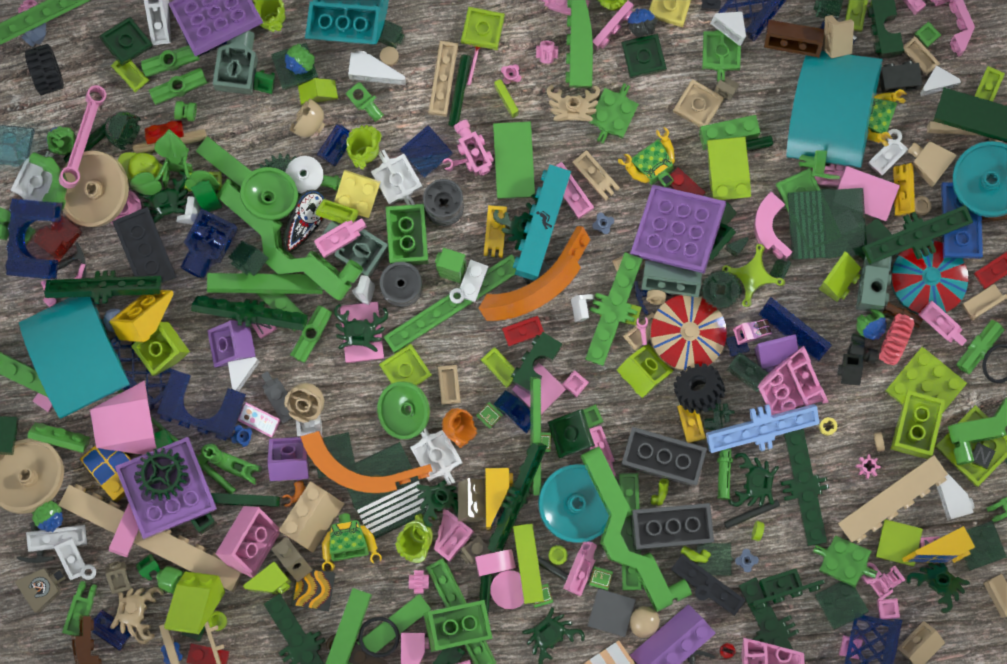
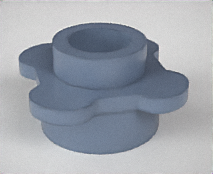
[592,213,614,234]
[735,549,759,572]

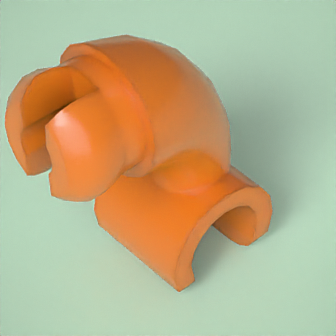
[282,480,306,507]

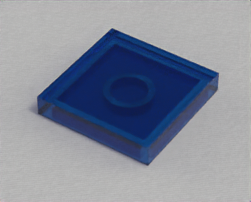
[400,125,453,178]

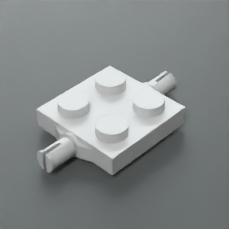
[371,150,423,205]
[11,151,54,212]
[410,428,463,486]

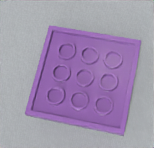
[168,0,263,56]
[630,185,726,273]
[115,437,217,539]

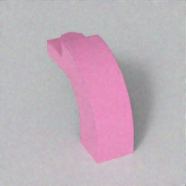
[754,192,792,261]

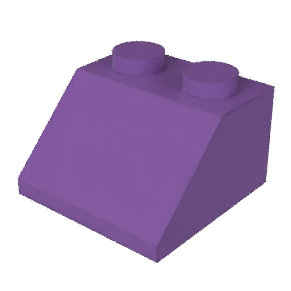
[207,320,256,367]
[754,334,798,373]
[268,437,309,481]

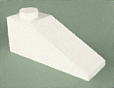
[144,0,171,45]
[348,51,406,85]
[936,474,974,521]

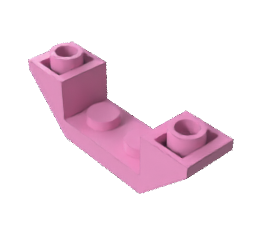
[930,0,975,57]

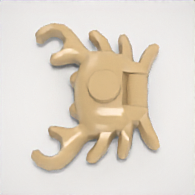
[547,85,600,121]
[110,587,164,641]

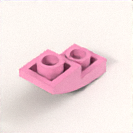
[475,549,516,576]

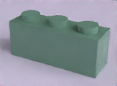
[641,260,702,297]

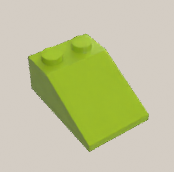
[707,136,751,200]
[890,390,946,460]
[164,571,225,634]

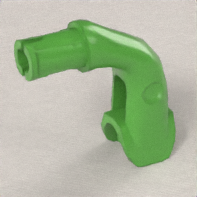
[29,152,68,211]
[204,446,263,485]

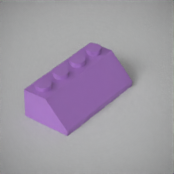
[629,604,716,664]

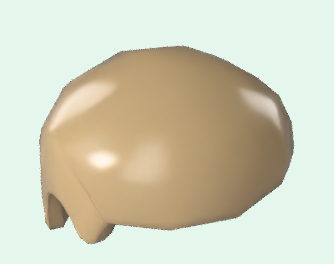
[629,606,660,638]

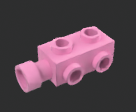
[454,120,494,176]

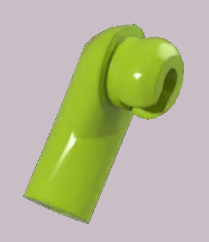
[651,478,669,506]
[681,546,711,563]

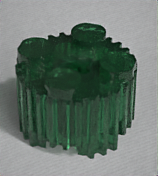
[702,270,742,309]

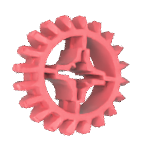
[879,313,914,365]

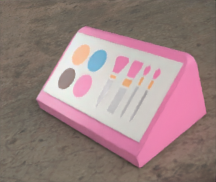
[238,402,281,438]

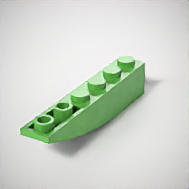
[566,0,593,88]

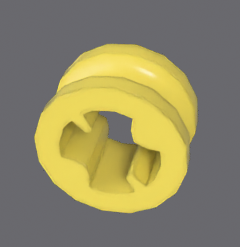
[819,417,837,436]

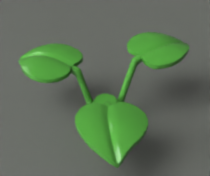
[129,129,220,195]

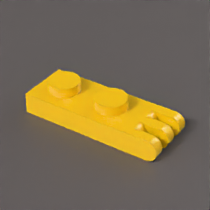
[893,163,915,217]
[484,205,507,258]

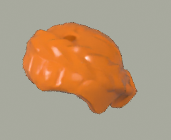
[442,408,477,448]

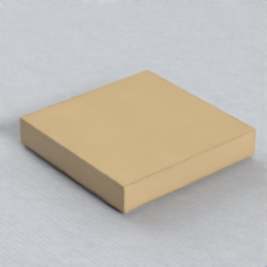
[673,79,725,127]

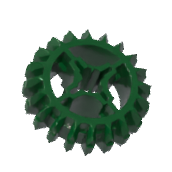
[135,448,189,501]

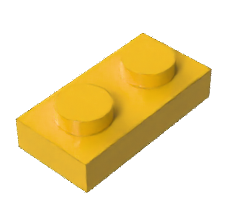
[677,405,706,443]

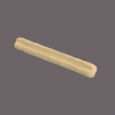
[133,129,207,153]

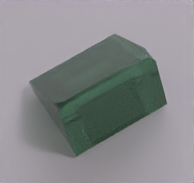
[725,237,749,257]
[770,260,791,282]

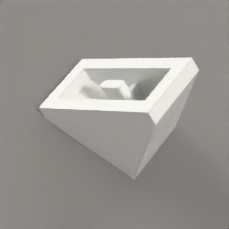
[710,12,746,46]
[920,66,961,96]
[228,357,260,393]

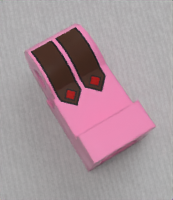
[733,319,772,345]

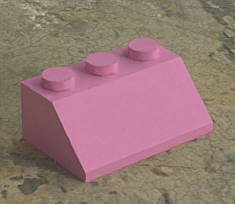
[215,506,280,578]

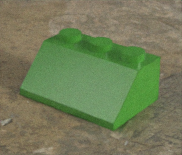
[386,204,429,266]

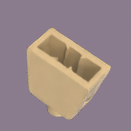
[908,142,957,187]

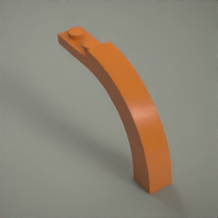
[479,226,591,321]
[300,431,433,493]

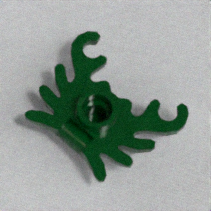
[136,171,188,223]
[493,194,538,250]
[334,304,389,352]
[728,452,779,507]
[416,478,458,528]
[906,563,970,613]
[522,607,585,664]

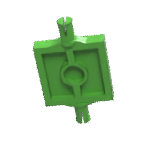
[702,30,741,82]
[588,83,639,144]
[813,536,878,588]

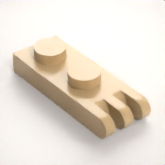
[572,150,620,201]

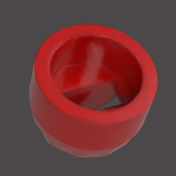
[719,643,736,659]

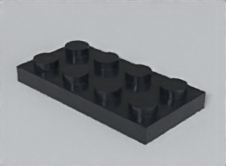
[112,207,177,284]

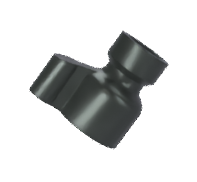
[847,333,878,364]

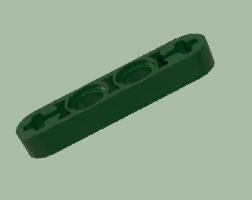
[211,493,280,507]

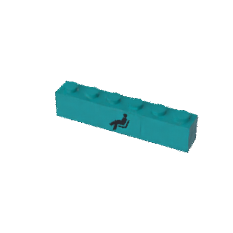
[513,164,571,281]

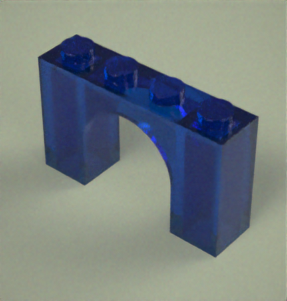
[5,199,62,279]
[157,369,246,441]

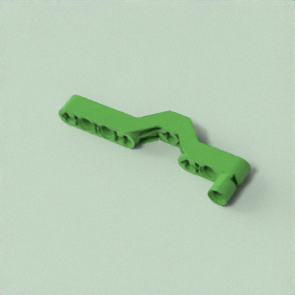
[216,179,363,301]
[948,397,1007,465]
[581,446,692,612]

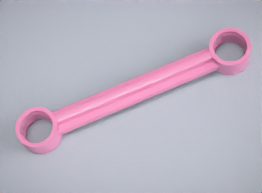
[59,85,106,189]

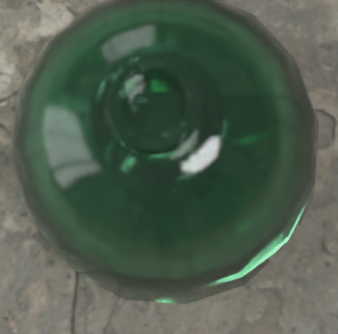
[105,111,141,150]

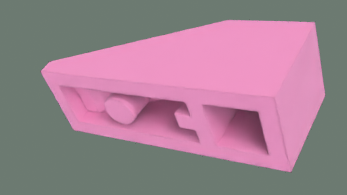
[401,633,429,664]

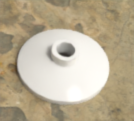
[285,156,323,194]

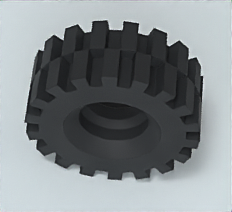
[674,363,725,414]

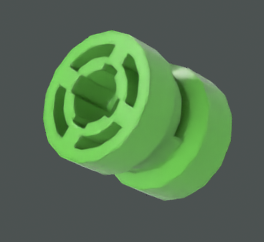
[174,101,197,122]

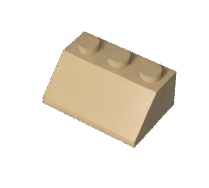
[279,481,344,553]

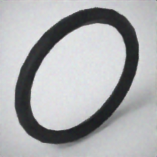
[982,344,1007,383]
[358,617,400,658]

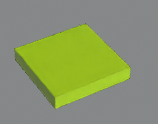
[461,7,505,50]
[379,344,432,386]
[875,519,923,567]

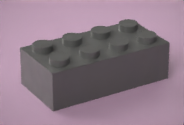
[621,427,707,488]
[630,503,714,550]

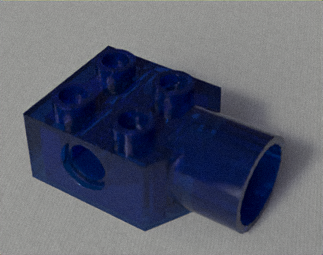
[180,208,238,279]

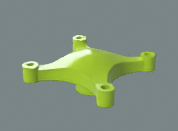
[722,244,785,307]

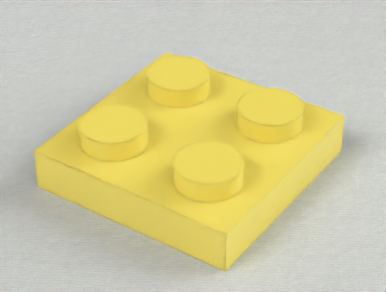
[334,170,381,218]

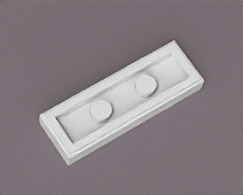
[26,525,87,552]

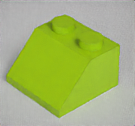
[819,251,861,302]
[131,322,190,376]
[617,343,673,398]
[243,561,292,594]

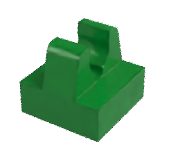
[254,70,275,94]
[136,554,160,580]

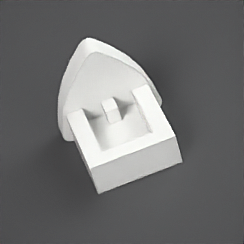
[176,197,202,225]
[352,275,375,305]
[571,294,595,323]
[296,415,322,437]

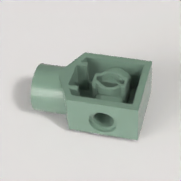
[213,30,258,95]
[322,221,389,278]
[856,256,892,312]

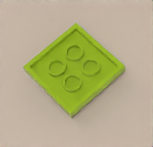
[885,347,967,412]
[935,405,1007,487]

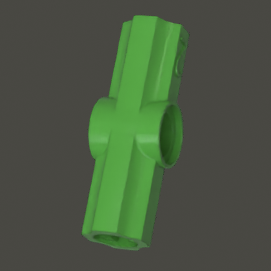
[141,45,200,77]
[149,68,207,105]
[290,305,333,363]
[956,320,1005,375]

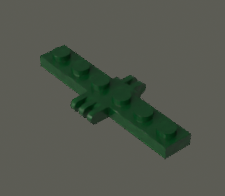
[862,205,973,265]
[44,270,162,304]
[191,295,308,331]
[781,429,829,546]
[487,443,547,552]
[738,577,799,650]
[264,594,326,664]

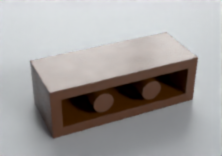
[764,19,824,57]

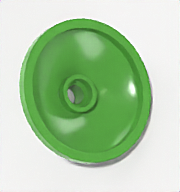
[240,167,298,220]
[377,381,430,439]

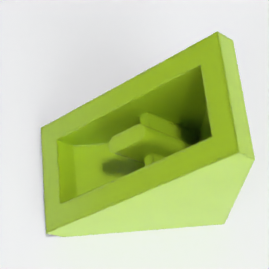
[298,78,338,105]

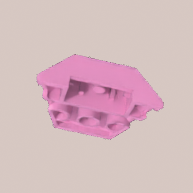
[758,346,828,415]
[90,381,156,455]
[741,637,805,664]

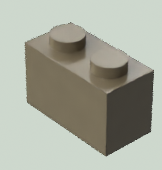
[458,478,486,523]

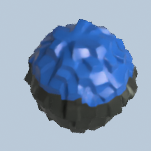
[628,8,658,37]

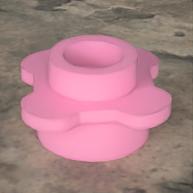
[501,64,521,84]

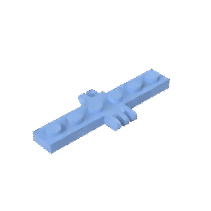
[706,404,820,453]

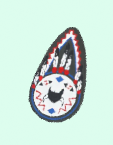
[284,189,326,252]

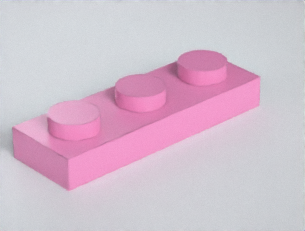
[593,1,634,52]
[556,162,594,219]

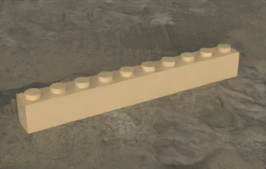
[58,484,243,593]

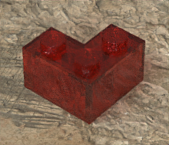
[34,215,82,262]

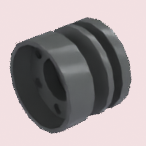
[423,179,464,227]

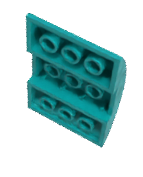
[305,0,389,45]
[786,51,883,168]
[19,297,130,419]

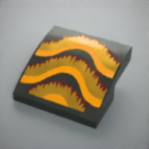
[291,567,335,612]

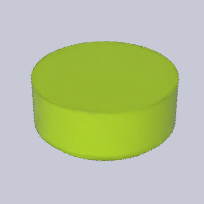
[751,521,765,541]
[548,545,568,565]
[208,611,227,631]

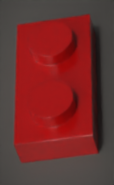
[145,120,184,145]
[669,167,706,196]
[974,252,1007,290]
[502,316,544,347]
[186,643,230,664]

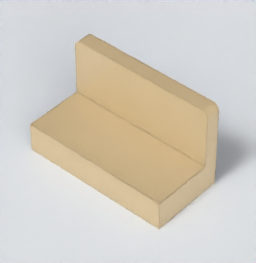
[823,15,854,58]
[962,284,1007,321]
[984,574,1007,618]
[897,621,945,664]

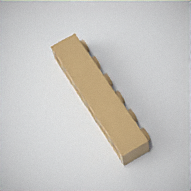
[838,455,948,543]

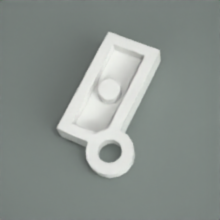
[868,129,908,177]
[450,260,489,304]
[54,537,96,581]

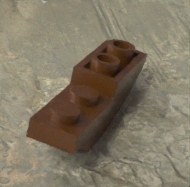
[71,615,102,664]

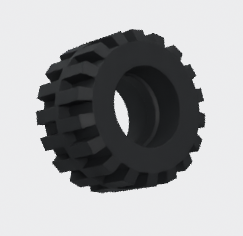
[25,44,64,96]

